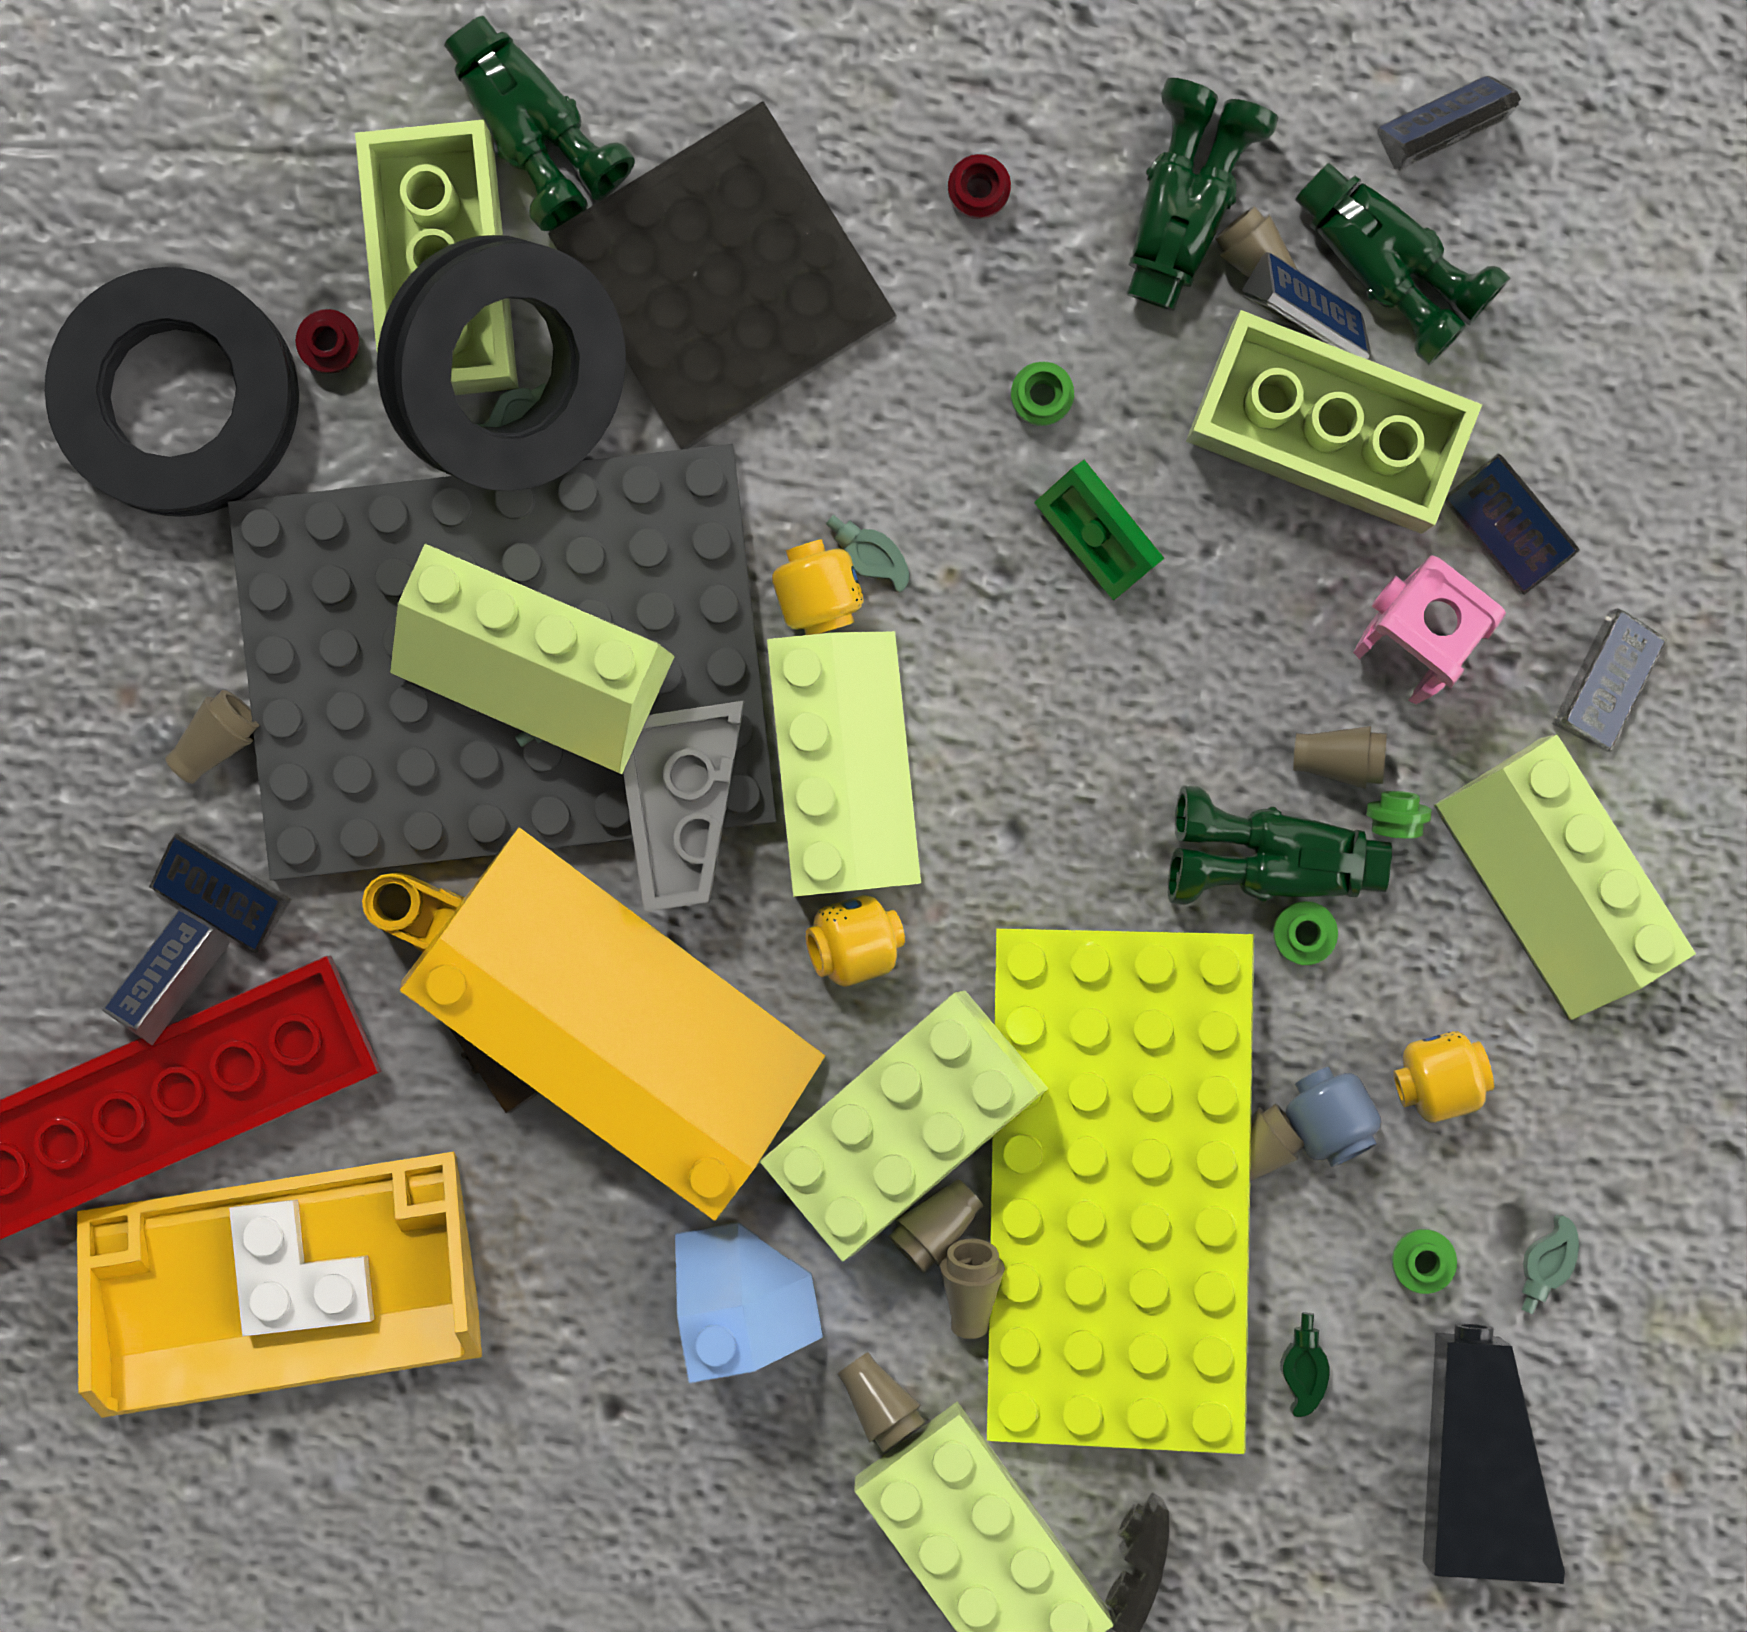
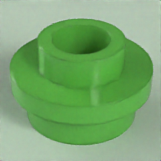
[1011,361,1074,426]
[1367,791,1432,838]
[1273,901,1338,965]
[1392,1229,1457,1294]

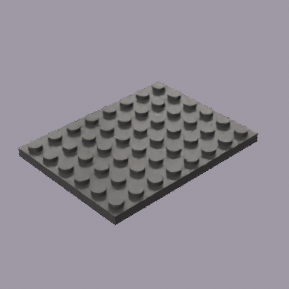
[228,444,777,881]

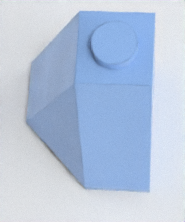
[675,1222,823,1383]

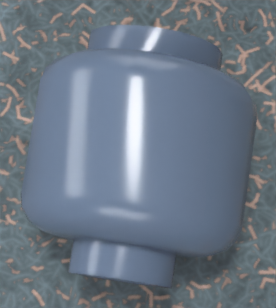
[1286,1067,1382,1167]

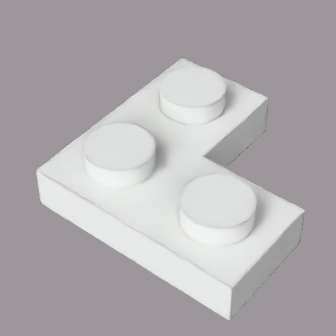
[229,1199,375,1337]

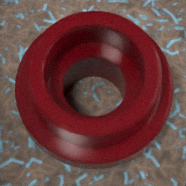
[948,154,1011,219]
[295,309,360,374]

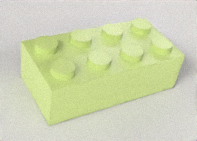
[355,119,518,395]
[1186,310,1482,534]
[759,991,1049,1262]
[855,1401,1114,1632]

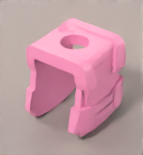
[1353,556,1506,704]

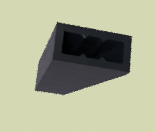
[1423,1323,1565,1584]

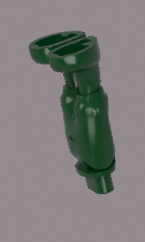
[444,15,635,231]
[1127,78,1279,311]
[1295,163,1510,365]
[1168,785,1392,905]

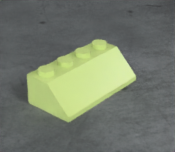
[390,544,675,774]
[767,631,921,897]
[1434,735,1696,1020]

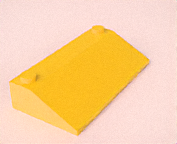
[399,827,825,1221]
[77,1151,482,1418]

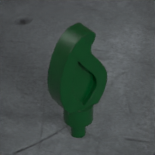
[1280,1312,1330,1417]

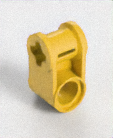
[362,872,465,952]

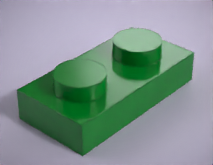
[1034,459,1165,601]

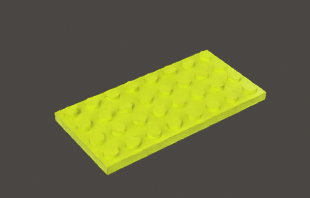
[987,928,1254,1454]

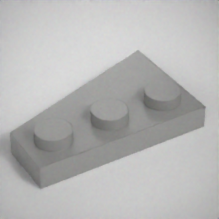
[623,701,745,912]

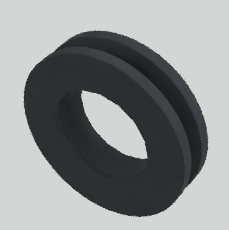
[377,235,626,491]
[44,267,299,517]

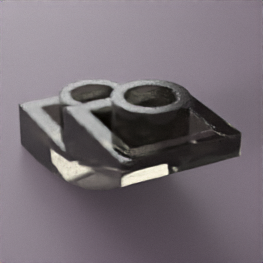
[1105,1492,1169,1632]

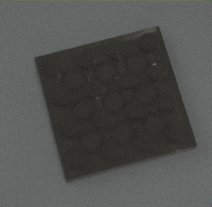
[547,101,897,449]

